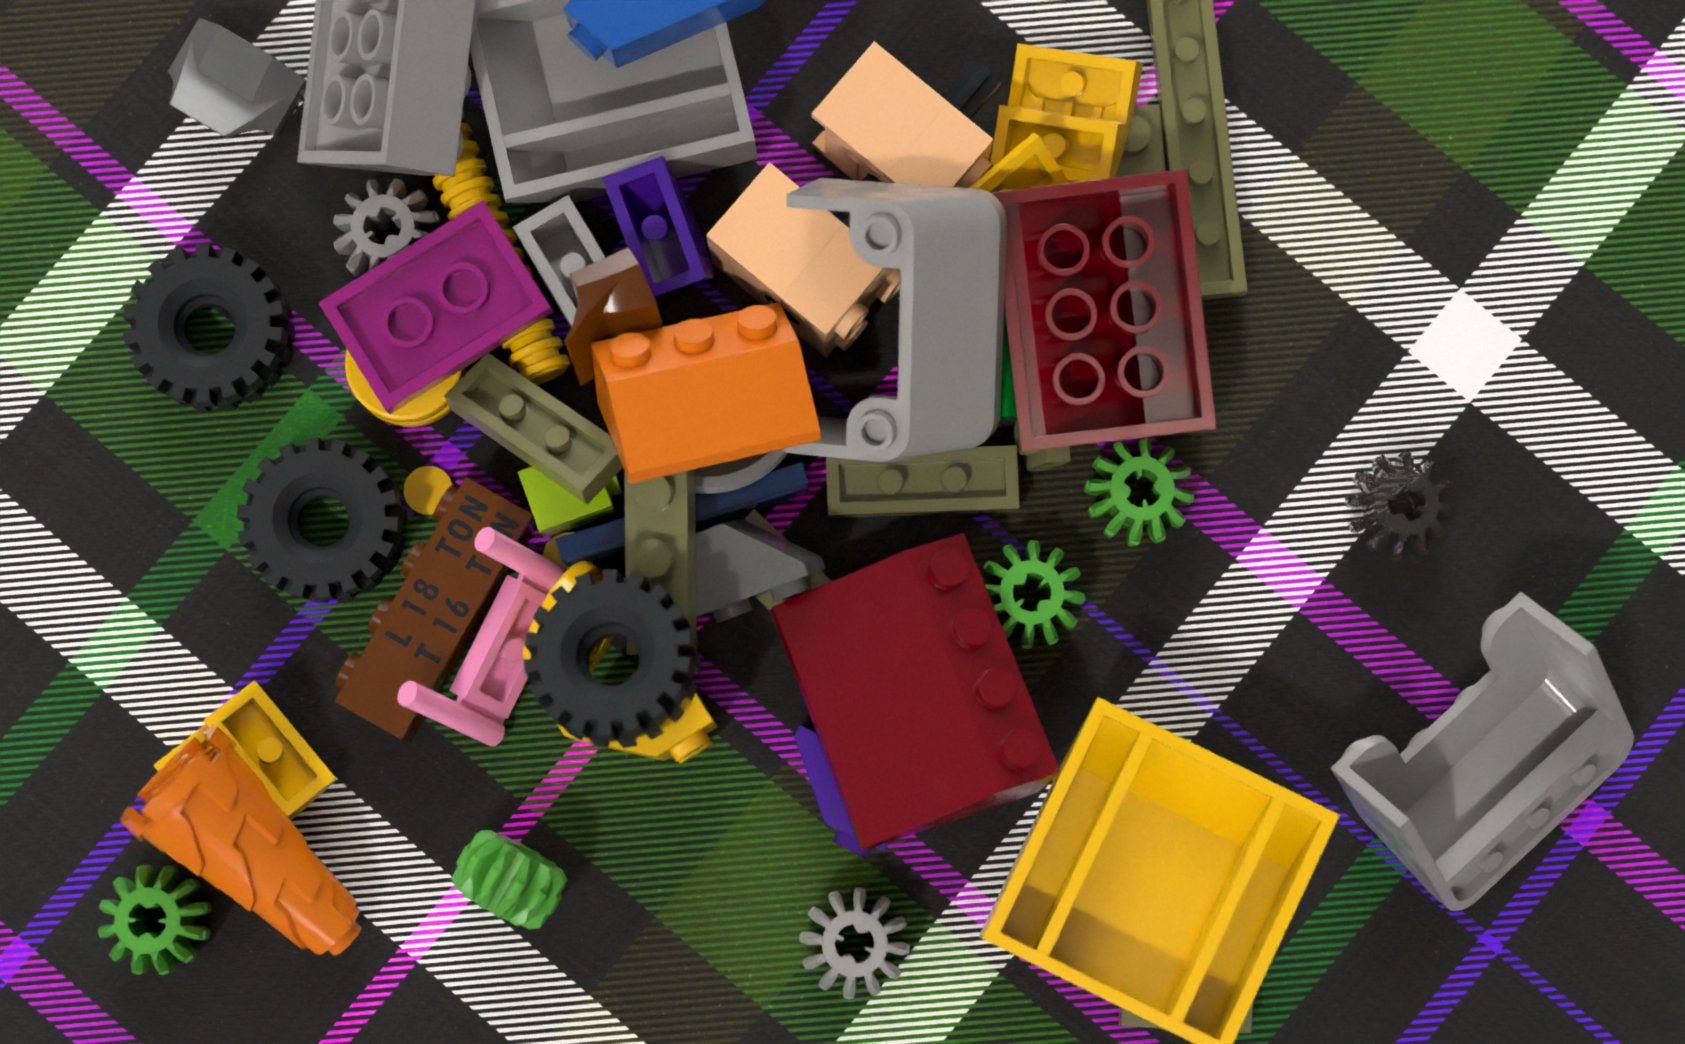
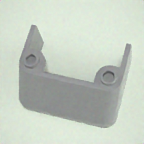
[784,178,1007,462]

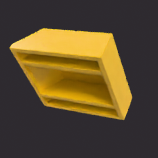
[979,697,1340,1044]

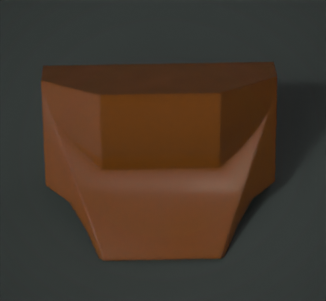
[565,247,663,386]

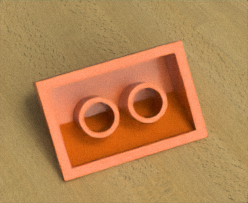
[591,302,821,484]

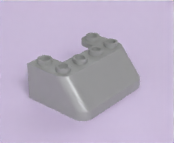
[1331,592,1634,911]

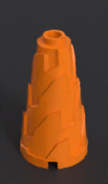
[120,725,361,956]

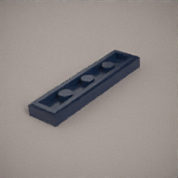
[555,462,809,567]

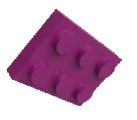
[318,200,554,414]

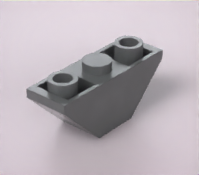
[696,519,826,623]

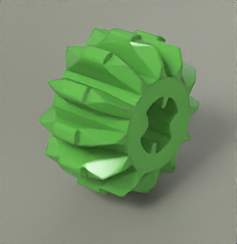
[1084,438,1194,547]
[982,540,1085,650]
[451,830,568,929]
[98,865,212,975]

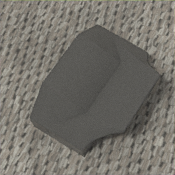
[168,18,306,138]

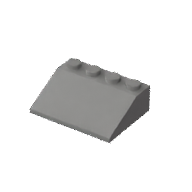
[297,0,479,176]

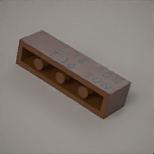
[334,477,537,742]

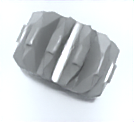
[333,178,441,276]
[799,887,910,999]

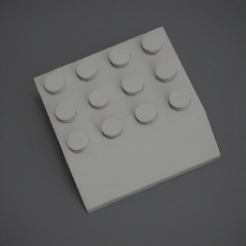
[470,0,758,203]

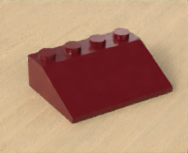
[991,169,1217,452]
[770,533,1060,851]

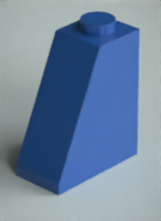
[564,0,766,68]

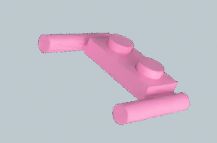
[397,527,567,746]

